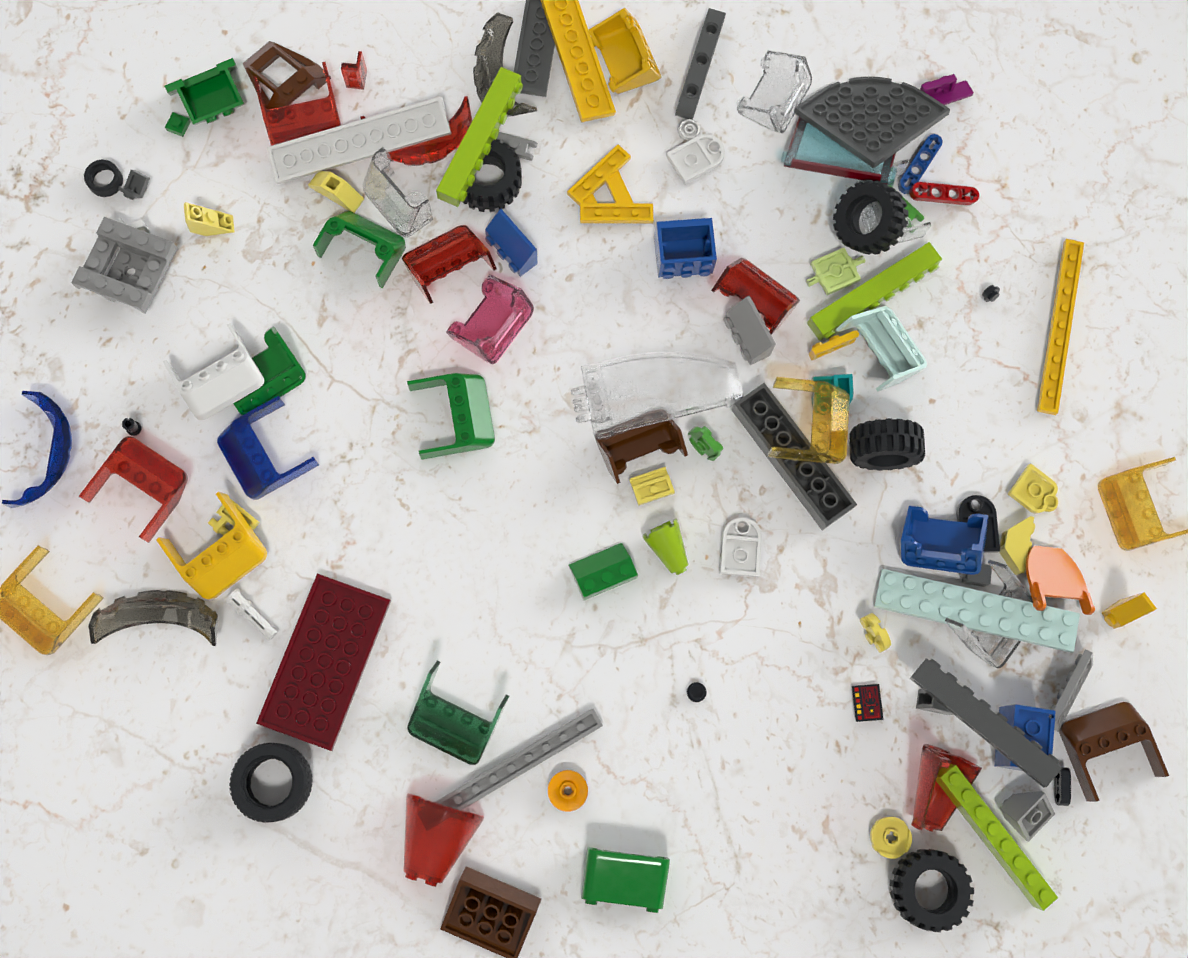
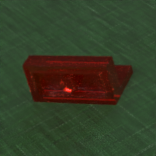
[341,51,367,90]

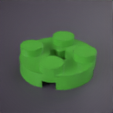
[688,426,723,461]

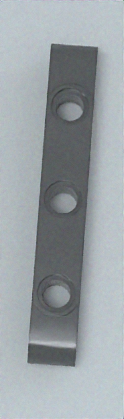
[675,8,726,120]

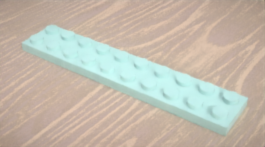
[874,569,1080,653]

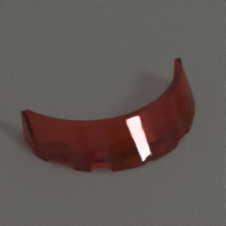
[360,96,472,166]

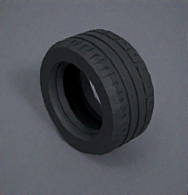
[229,743,313,823]

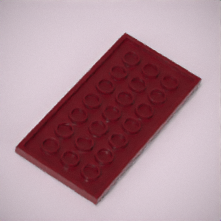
[256,573,391,751]

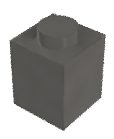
[960,564,992,587]

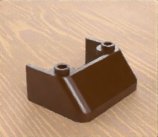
[595,410,688,484]

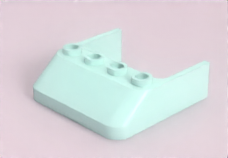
[836,306,927,392]

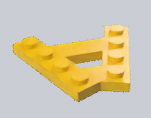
[567,144,654,224]

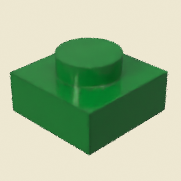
[165,112,191,137]

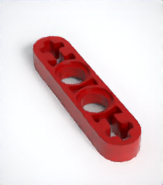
[909,182,980,205]

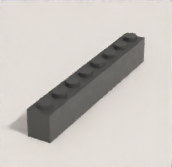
[909,658,1063,788]

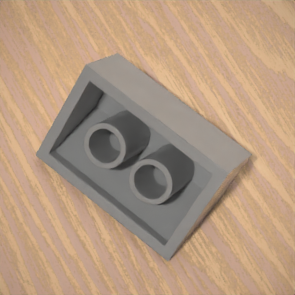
[724,296,776,365]

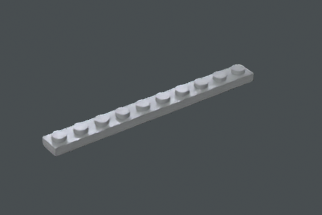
[417,709,603,830]

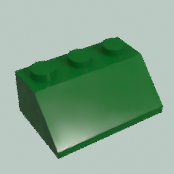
[568,543,638,601]

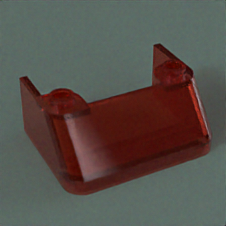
[711,258,800,335]

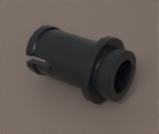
[122,418,142,436]

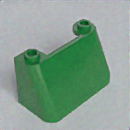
[581,847,670,913]

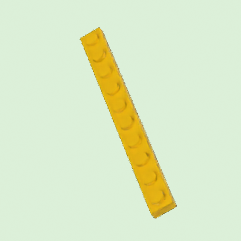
[1037,239,1084,415]

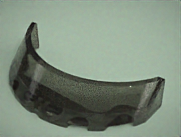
[473,13,537,117]
[88,590,218,646]

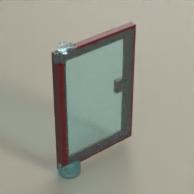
[781,117,897,186]

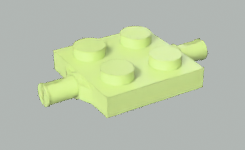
[806,248,865,295]

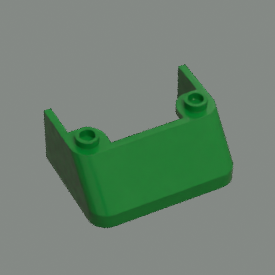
[313,211,406,288]

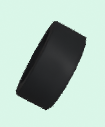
[84,159,123,197]

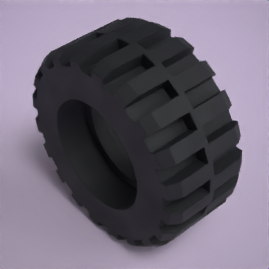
[463,139,522,212]
[833,180,909,255]
[849,418,925,471]
[890,849,974,932]

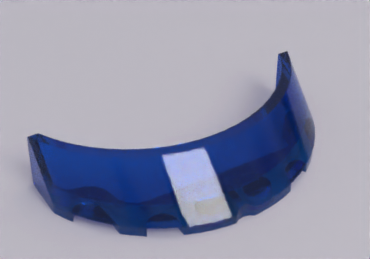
[2,391,72,508]

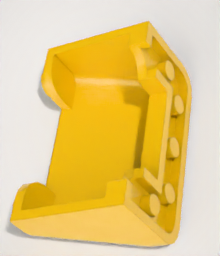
[589,8,662,94]

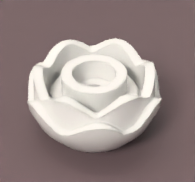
[678,119,701,141]

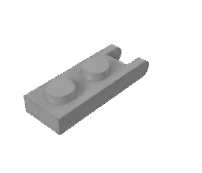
[493,132,538,161]

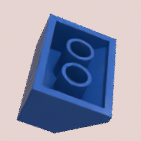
[485,209,538,277]

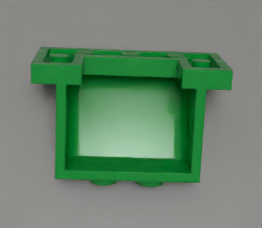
[164,58,244,125]

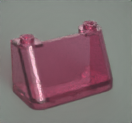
[446,274,534,364]

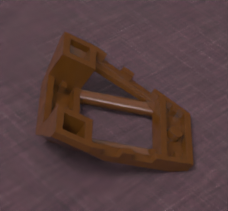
[243,41,331,124]

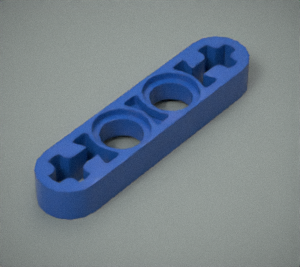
[898,134,943,194]

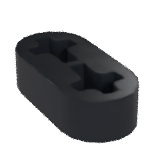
[1054,767,1071,806]

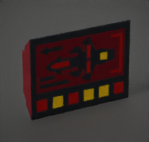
[852,684,884,722]

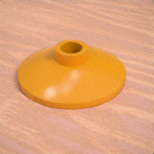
[548,770,588,812]

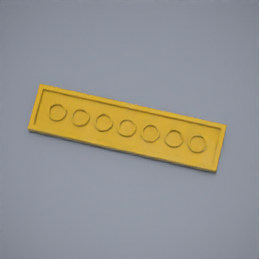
[541,0,616,122]

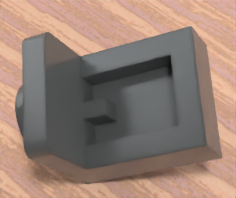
[118,170,150,200]

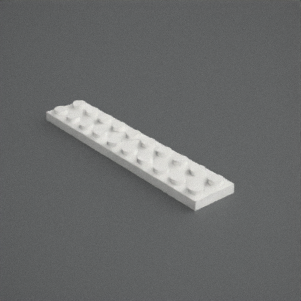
[266,96,452,184]

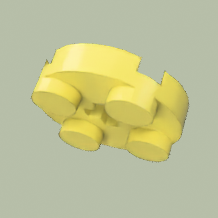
[860,613,891,653]
[870,817,912,859]

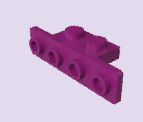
[920,74,974,105]

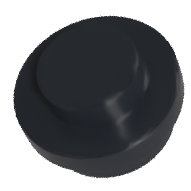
[982,285,1000,302]
[687,682,707,702]

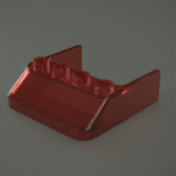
[253,62,341,146]
[402,225,497,304]
[79,436,188,543]

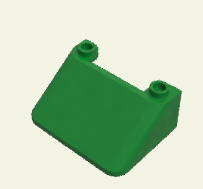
[233,326,306,416]

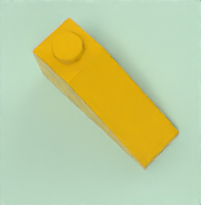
[1102,592,1157,629]

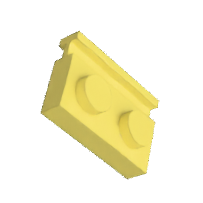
[629,467,675,506]

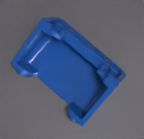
[901,506,988,575]

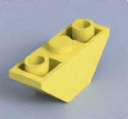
[308,171,364,213]
[184,202,235,236]
[999,516,1035,575]

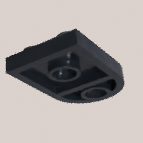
[956,495,1000,553]

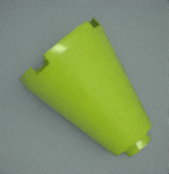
[642,519,689,575]

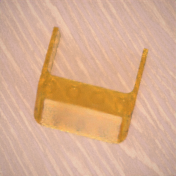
[768,377,850,464]
[1098,457,1188,551]
[0,545,104,655]

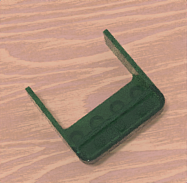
[407,660,510,765]

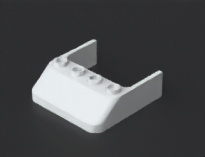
[163,323,264,420]

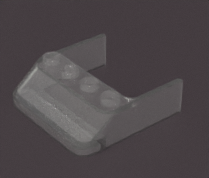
[945,560,1033,668]

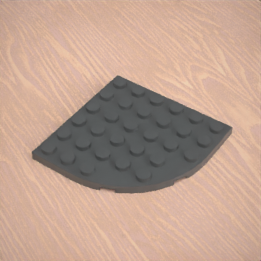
[794,77,950,168]

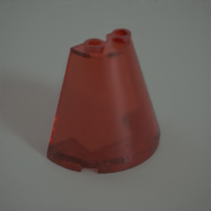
[911,744,982,832]
[403,793,484,887]

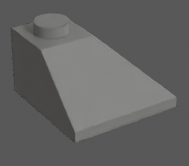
[999,791,1055,842]

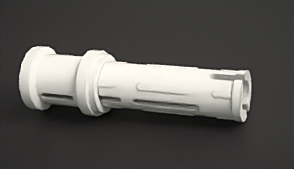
[225,589,278,640]

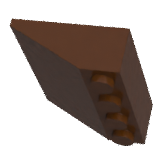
[440,866,542,958]

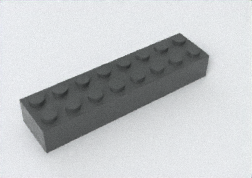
[731,383,857,531]

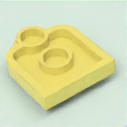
[1008,464,1058,514]

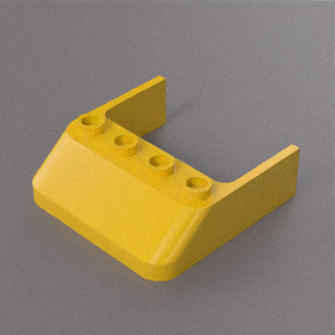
[156,492,267,600]

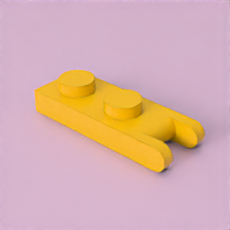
[809,330,859,361]

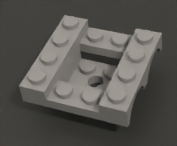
[71,217,177,314]

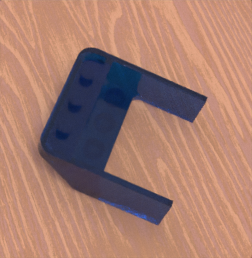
[217,396,319,500]

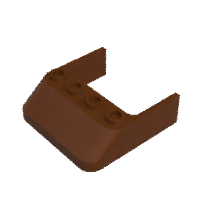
[1059,702,1169,802]

